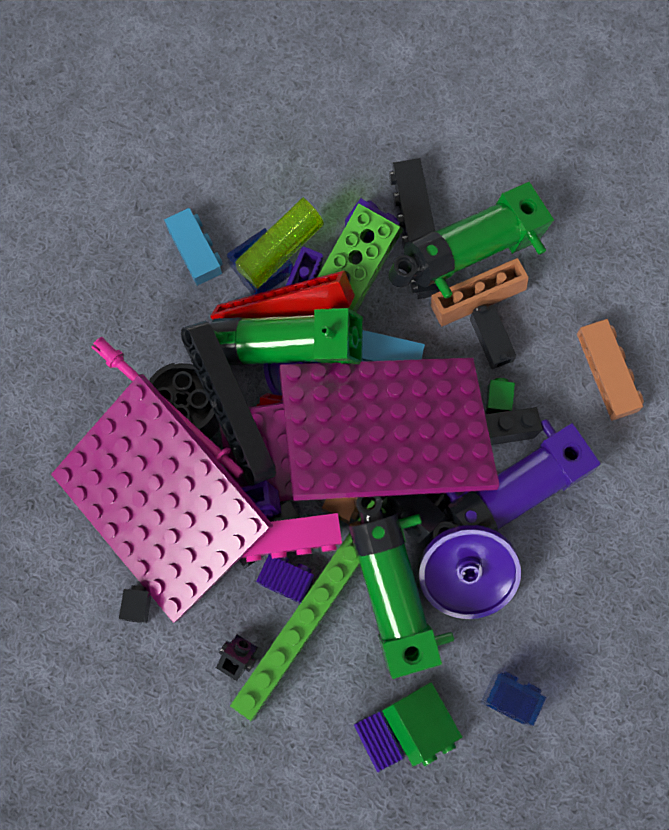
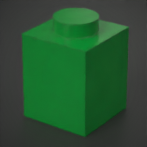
[485,378,515,414]

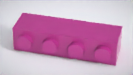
[242,513,342,562]

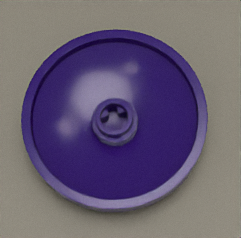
[419,525,521,619]

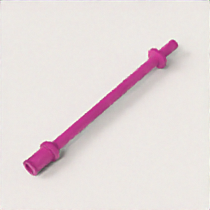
[92,337,244,478]

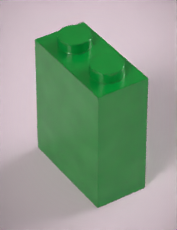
[382,682,462,767]

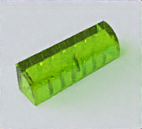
[235,197,324,289]

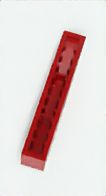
[210,270,355,320]

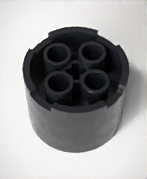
[149,363,220,439]

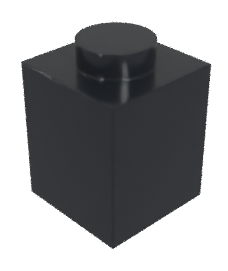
[119,585,151,624]

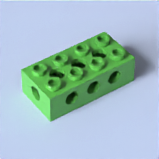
[317,203,403,312]

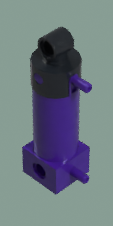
[431,419,601,540]

